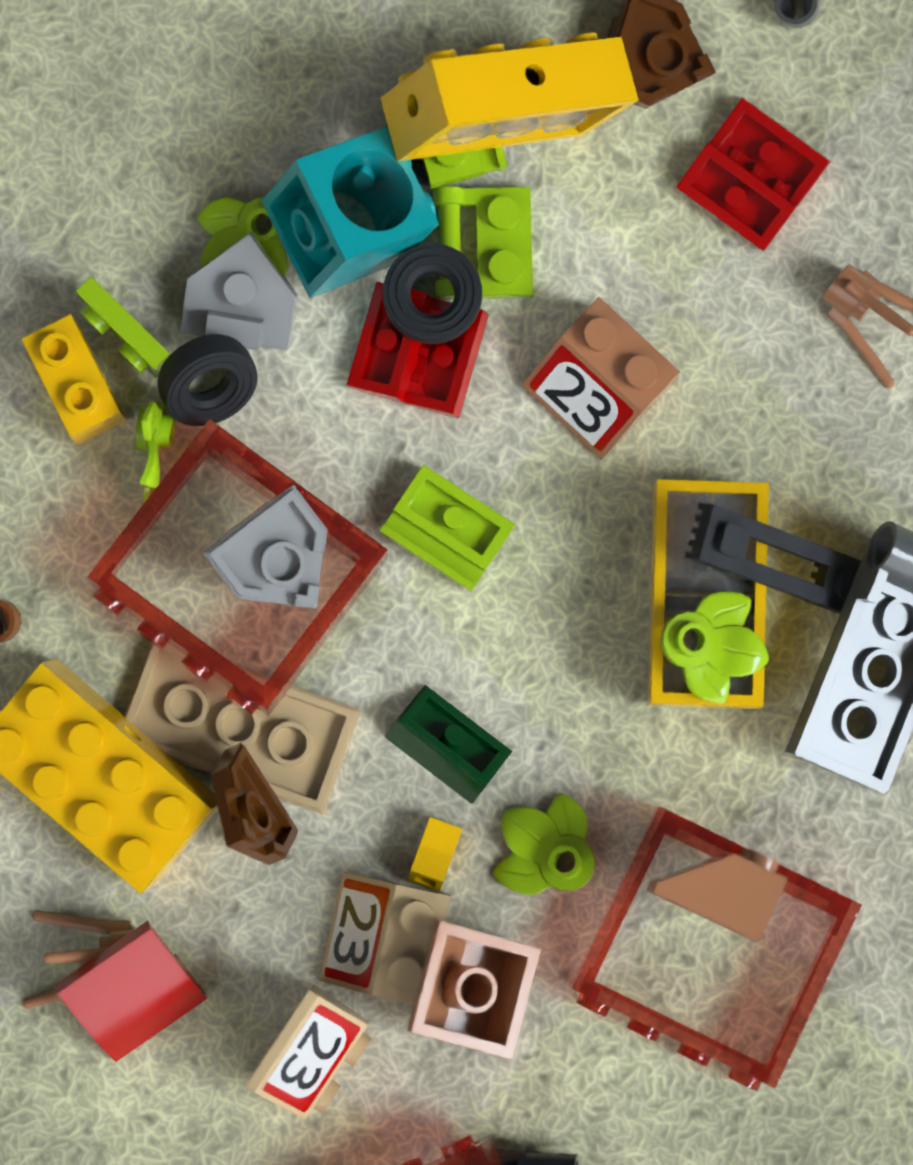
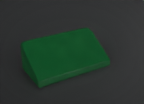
[386,685,513,804]

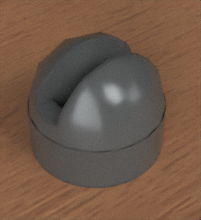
[774,0,820,28]

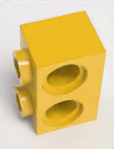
[21,314,127,445]

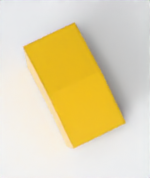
[407,817,462,892]

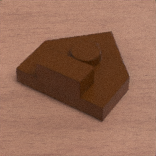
[607,0,716,109]
[211,743,298,866]

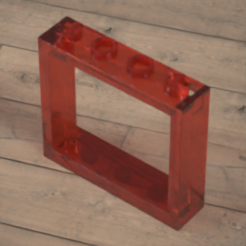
[87,419,388,716]
[570,806,862,1092]

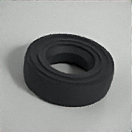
[383,243,482,344]
[157,334,258,426]

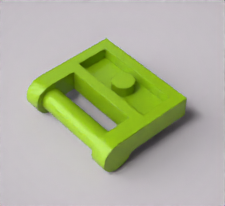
[432,186,533,300]

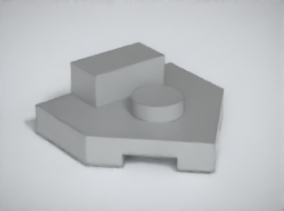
[180,231,298,351]
[202,485,328,609]

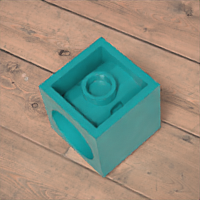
[262,126,439,299]

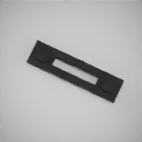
[684,503,861,614]

